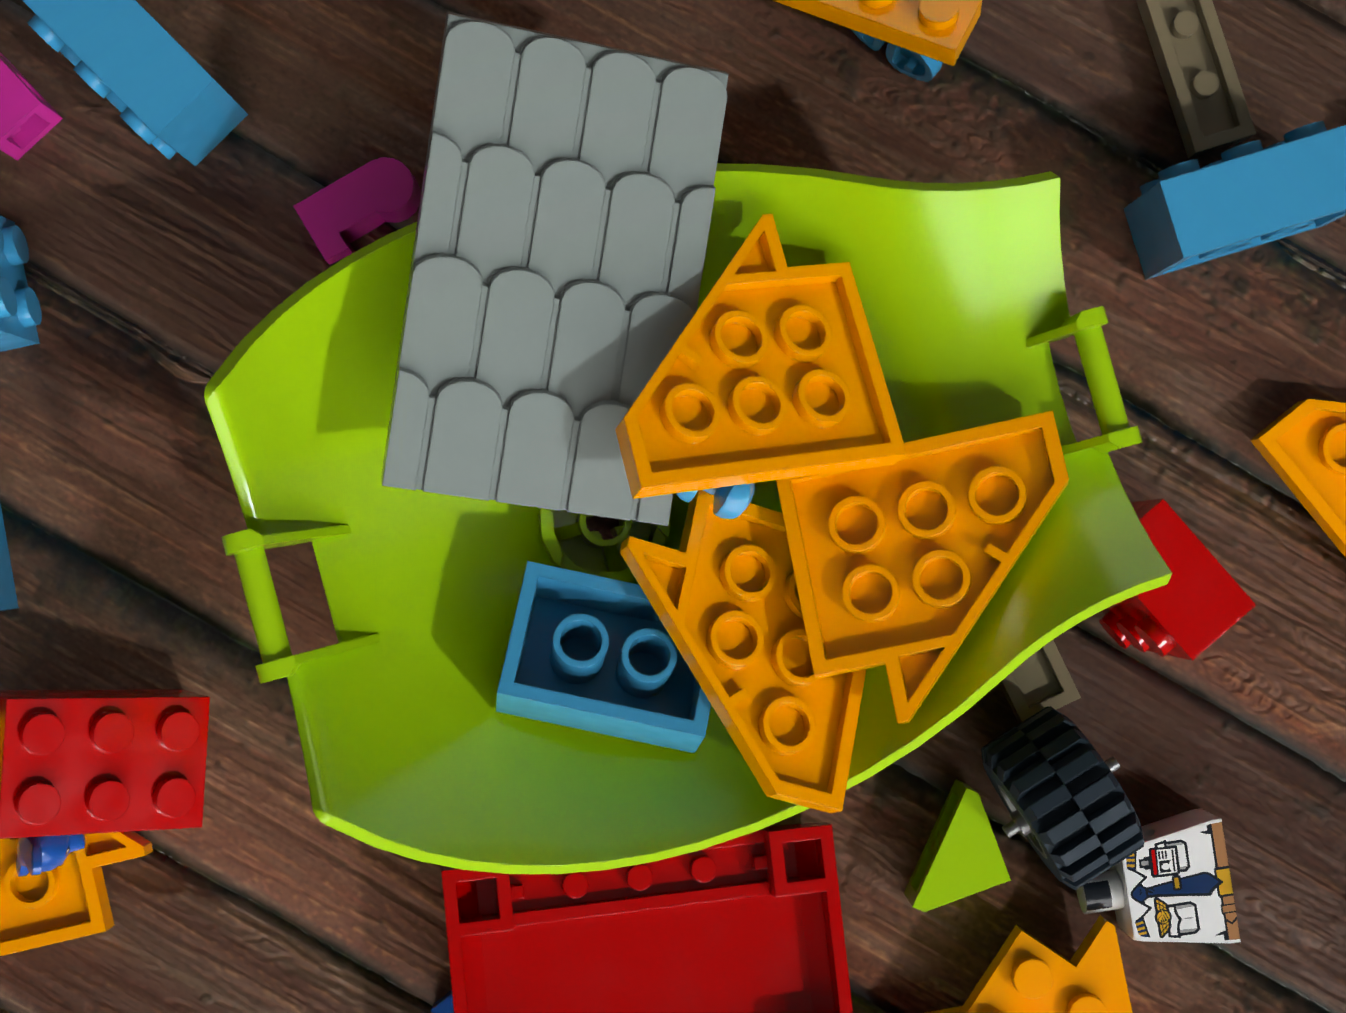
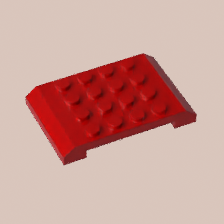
[441,822,853,1013]

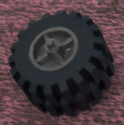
[981,706,1144,890]

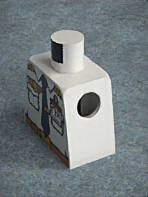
[1076,808,1241,943]

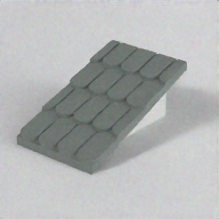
[381,11,729,526]

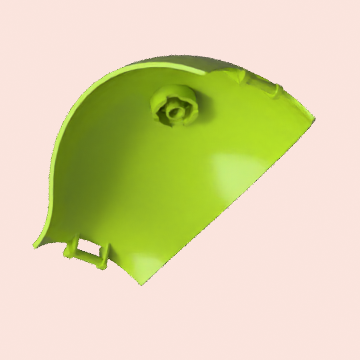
[204,163,1172,874]

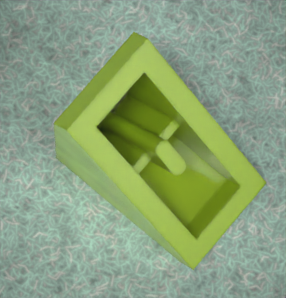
[904,779,1011,912]

